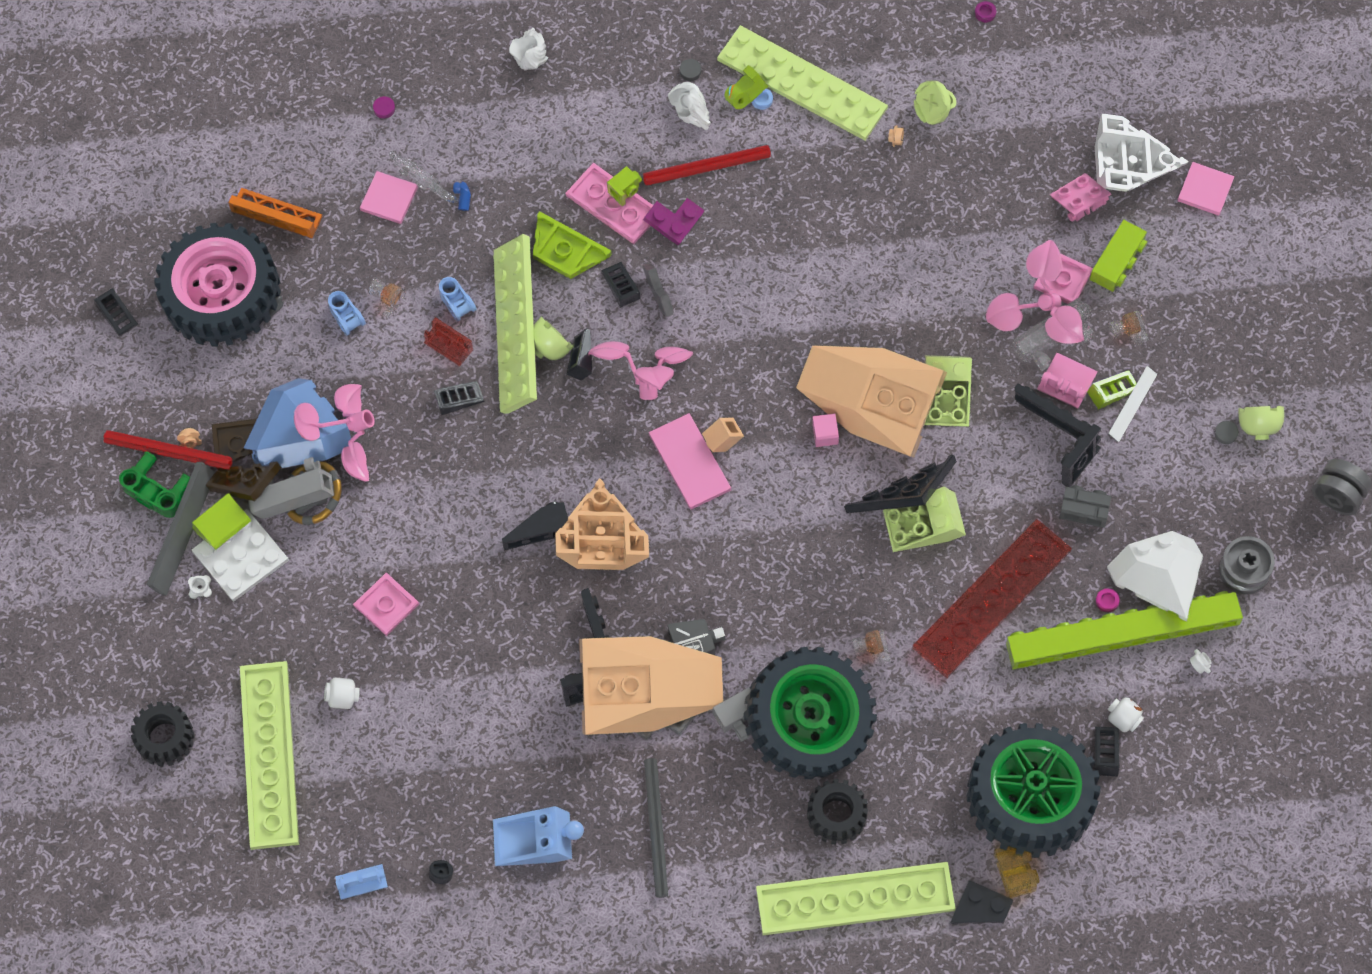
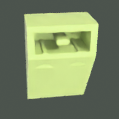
[924,355,972,426]
[883,486,966,552]

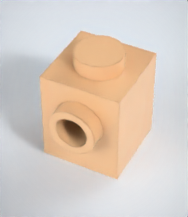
[702,418,744,452]

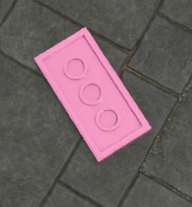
[565,163,653,244]
[649,413,731,510]

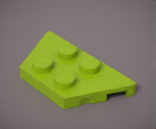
[533,211,612,279]

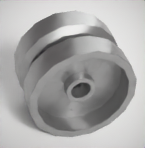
[1312,459,1372,516]
[1219,536,1275,594]

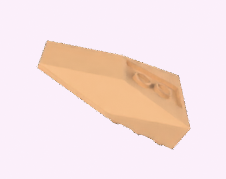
[796,346,947,458]
[579,636,723,735]

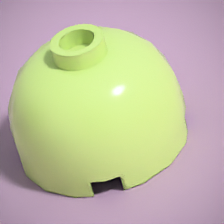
[533,316,574,360]
[1238,406,1284,440]

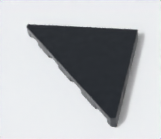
[844,454,957,513]

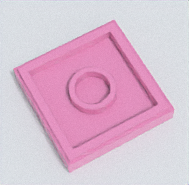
[1178,162,1234,216]
[360,171,418,224]
[1034,254,1093,307]
[353,573,419,636]

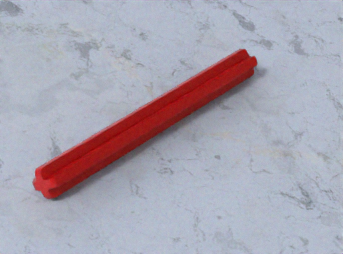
[643,145,771,185]
[103,430,232,470]

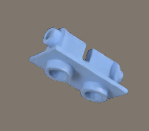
[335,864,388,900]

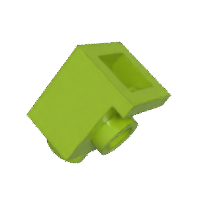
[607,166,642,207]

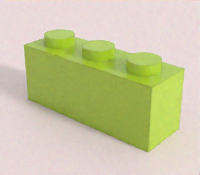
[1090,219,1148,292]

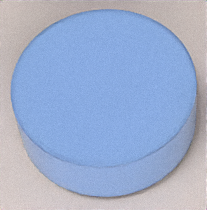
[752,89,773,110]

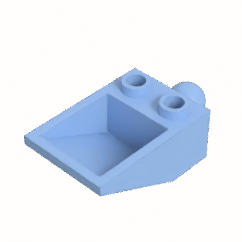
[493,806,584,866]

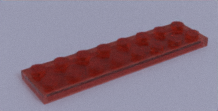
[912,519,1072,678]

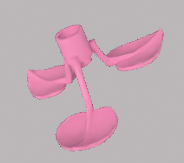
[986,240,1084,344]
[588,341,693,400]
[294,384,375,482]

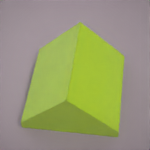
[192,493,251,550]

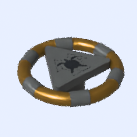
[286,461,342,525]

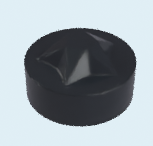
[428,860,453,884]

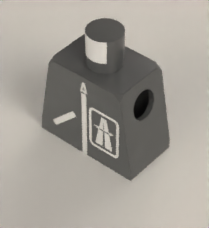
[667,619,726,655]

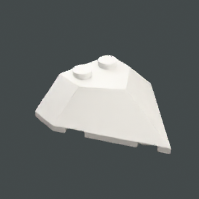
[1095,114,1188,192]
[1107,531,1203,622]

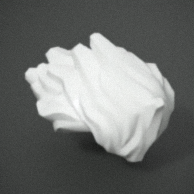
[509,28,548,70]
[668,82,711,130]

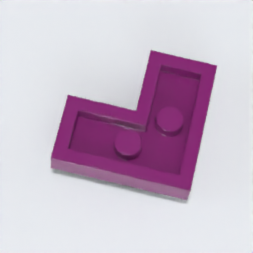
[643,198,705,245]

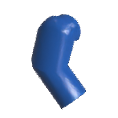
[453,182,471,211]

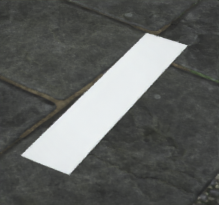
[1108,366,1157,442]

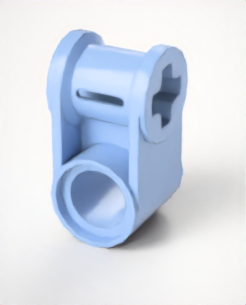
[439,277,477,322]
[328,291,366,336]

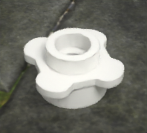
[188,575,212,599]
[1190,649,1211,674]

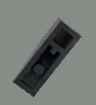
[502,502,568,551]

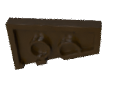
[211,419,257,469]
[206,461,282,502]

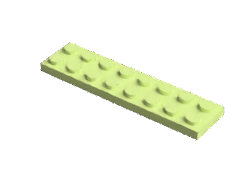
[717,25,888,141]
[493,234,537,414]
[240,661,299,850]
[756,862,955,935]

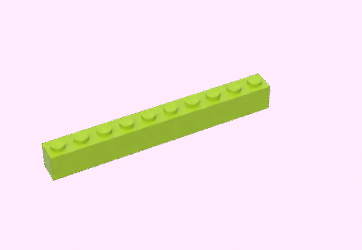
[1006,591,1243,670]

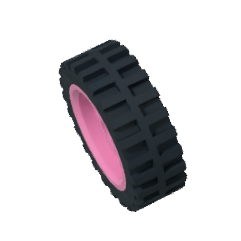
[154,223,281,347]

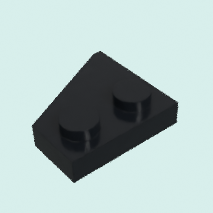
[950,880,1014,925]

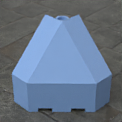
[244,378,351,468]

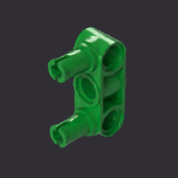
[119,451,190,518]

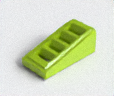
[1087,370,1137,410]

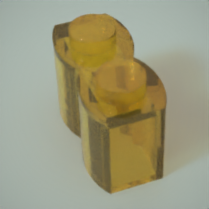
[993,846,1040,898]

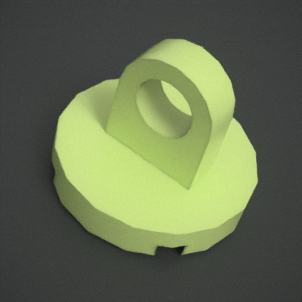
[914,80,956,125]

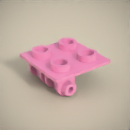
[1050,173,1111,222]
[1037,353,1098,409]

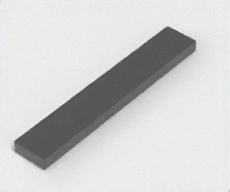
[147,462,215,596]

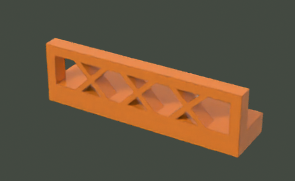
[228,188,323,238]

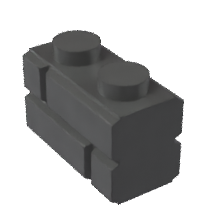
[1059,485,1111,528]

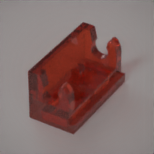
[424,317,473,366]

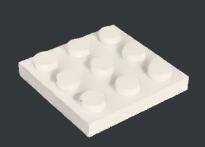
[192,509,289,602]

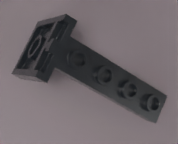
[1014,383,1101,487]
[560,588,610,707]

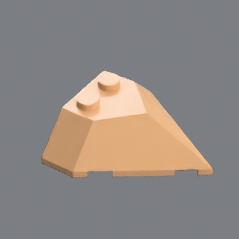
[555,478,649,570]

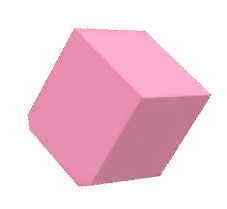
[812,414,839,447]

